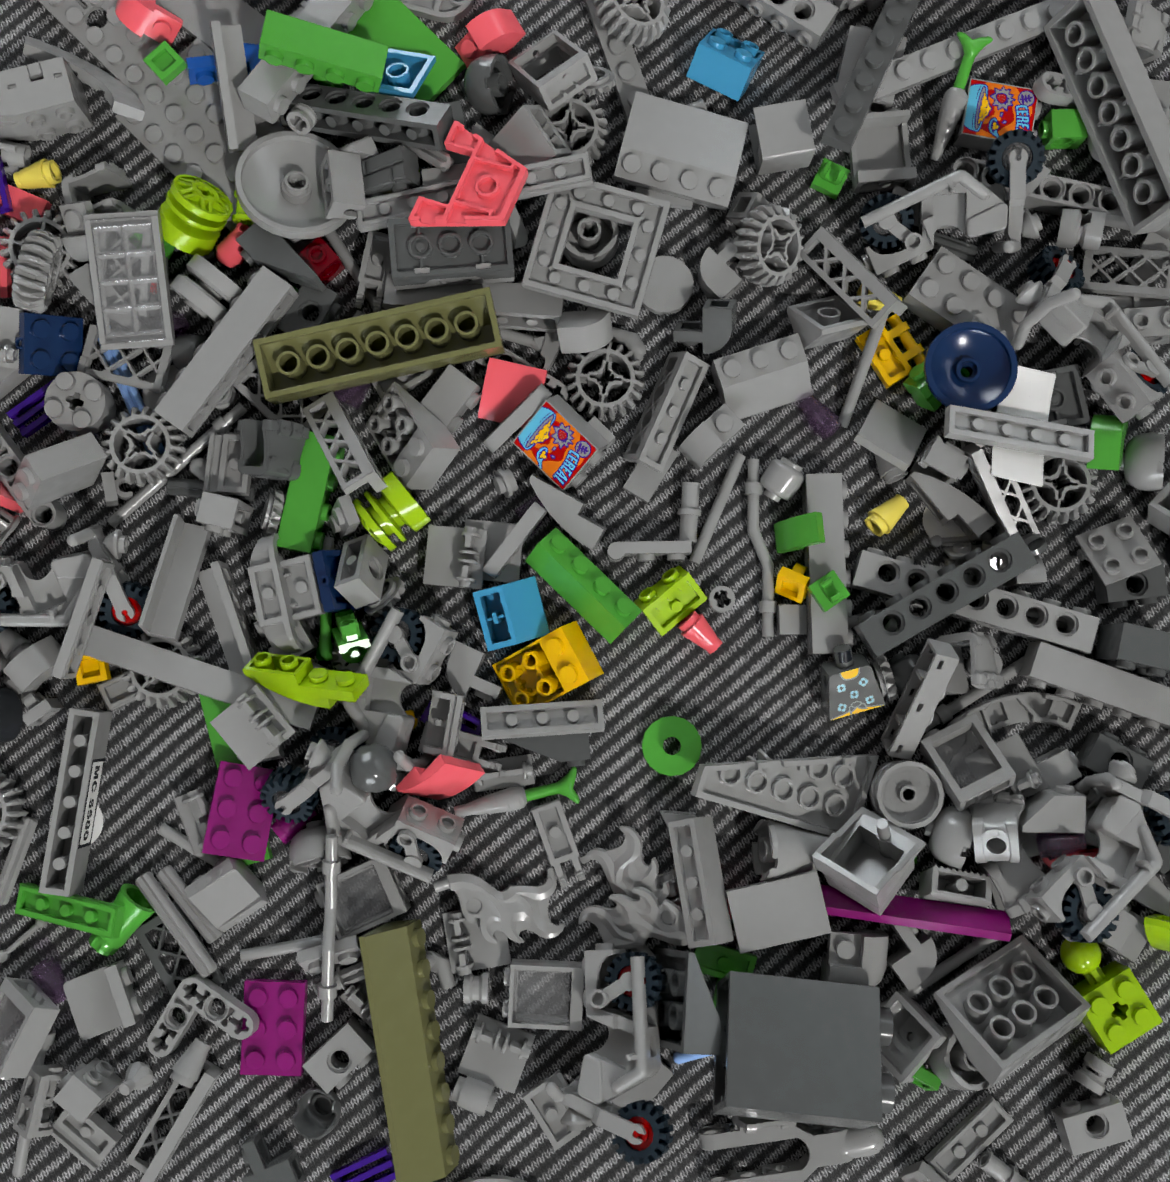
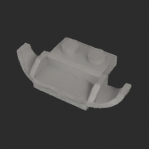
[247,533,326,654]

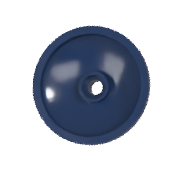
[924,322,1018,411]

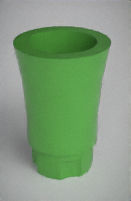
[89,884,155,957]

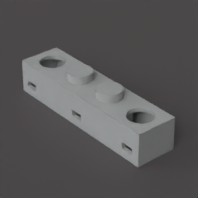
[880,638,960,761]

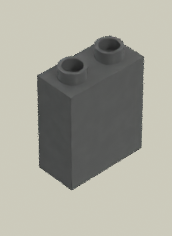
[713,971,895,1129]

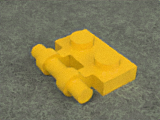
[855,314,925,389]

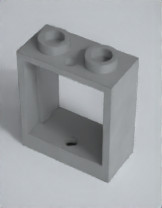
[508,30,598,112]

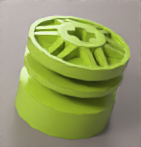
[159,174,233,256]
[353,471,431,552]

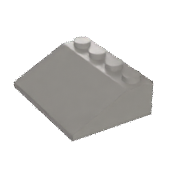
[613,91,749,211]
[933,935,1091,1087]

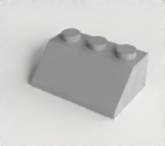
[710,333,812,420]

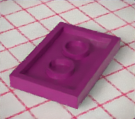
[201,761,273,862]
[240,978,308,1076]

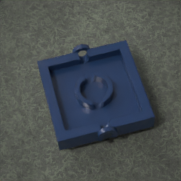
[15,312,84,376]
[312,550,364,613]

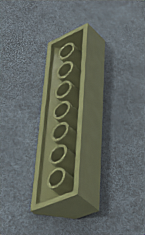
[252,287,505,405]
[359,919,460,1182]

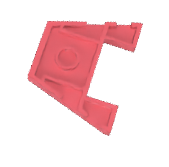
[408,120,528,227]

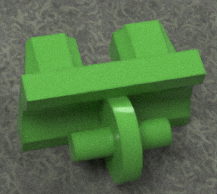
[331,610,371,663]

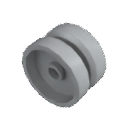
[169,254,243,324]
[867,759,944,829]

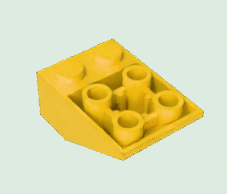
[492,621,604,705]

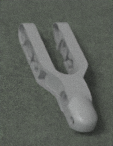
[698,1122,884,1182]

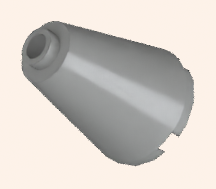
[751,819,829,881]

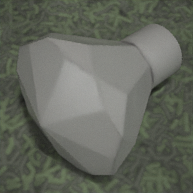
[119,1061,154,1096]

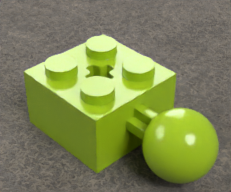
[1060,939,1163,1054]

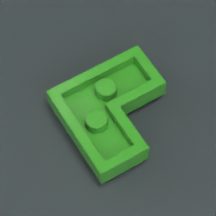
[693,944,757,1007]

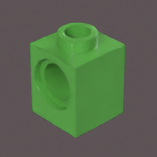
[1038,109,1088,150]

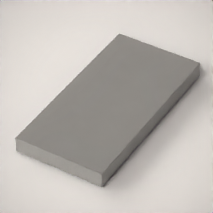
[156,0,265,51]

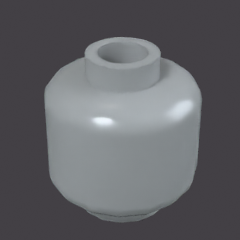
[760,456,804,503]

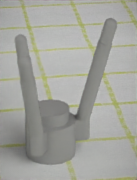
[0,140,32,173]

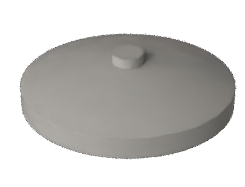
[235,131,353,239]

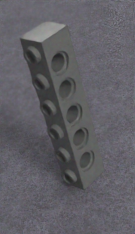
[280,83,454,152]
[853,532,1038,658]

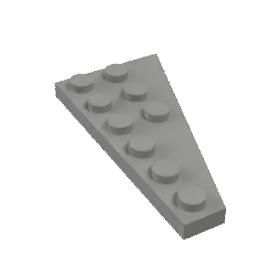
[690,754,879,836]

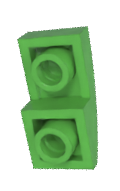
[774,512,825,554]

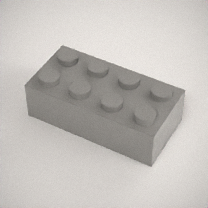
[902,246,1030,351]

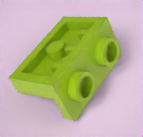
[634,566,708,636]

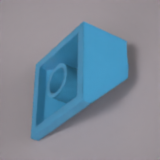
[370,48,436,99]

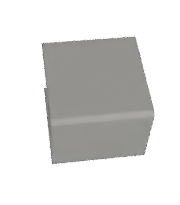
[748,99,815,176]

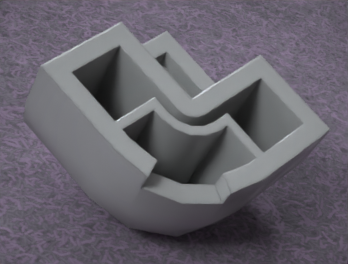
[820,928,889,987]

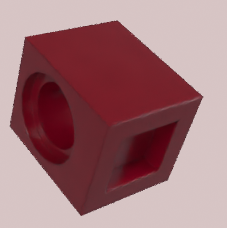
[298,237,345,286]

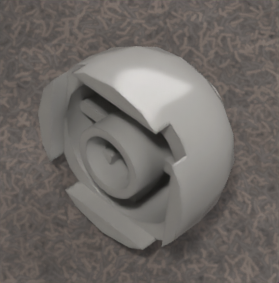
[1119,432,1165,491]
[923,806,973,870]
[288,820,351,873]

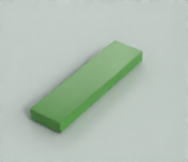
[15,882,125,939]

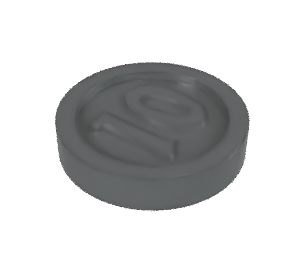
[1027,537,1048,556]

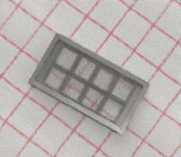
[84,210,175,351]

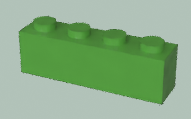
[258,9,389,93]
[277,431,345,555]
[525,528,642,644]

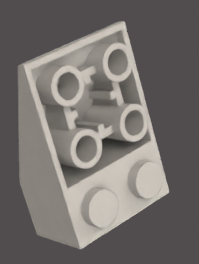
[366,382,460,490]

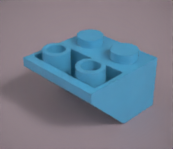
[686,28,765,101]
[473,576,550,652]

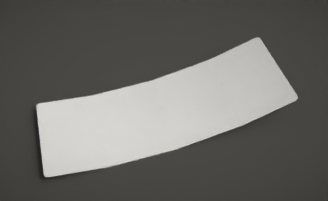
[991,365,1056,487]

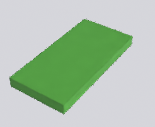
[348,0,466,102]

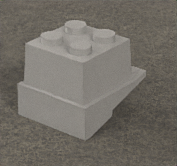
[812,806,926,916]

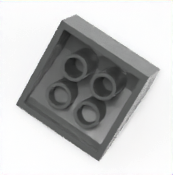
[653,947,723,1055]

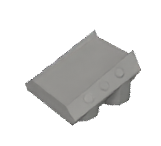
[184,856,269,932]

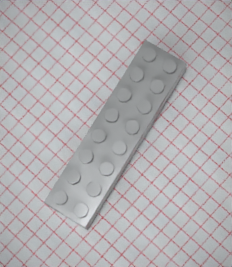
[1043,0,1170,235]

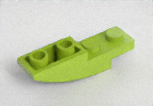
[242,652,370,709]

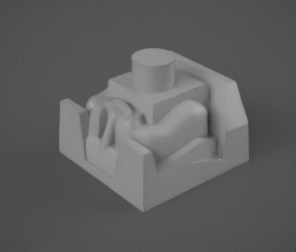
[881,991,948,1084]

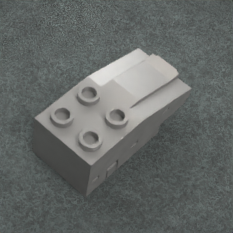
[0,56,94,141]

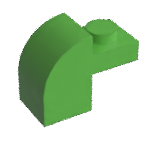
[1086,414,1128,470]

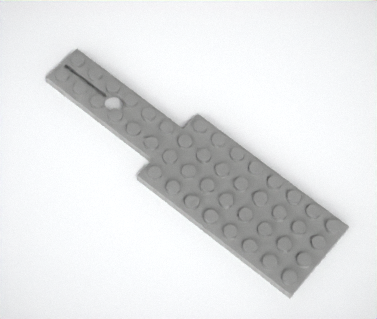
[37,0,323,254]

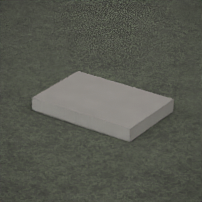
[725,870,832,954]

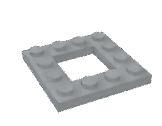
[522,181,671,320]

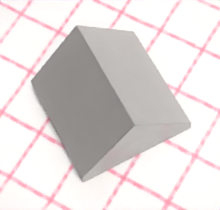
[787,295,868,350]

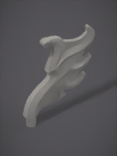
[580,825,670,956]
[432,867,566,944]
[578,887,688,964]

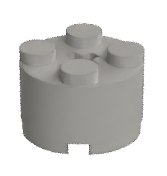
[563,211,619,271]
[44,371,116,436]
[926,1025,992,1091]

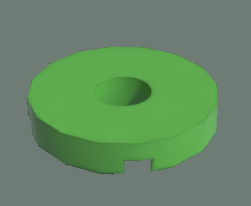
[642,716,702,776]

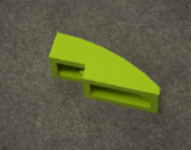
[1144,914,1170,952]

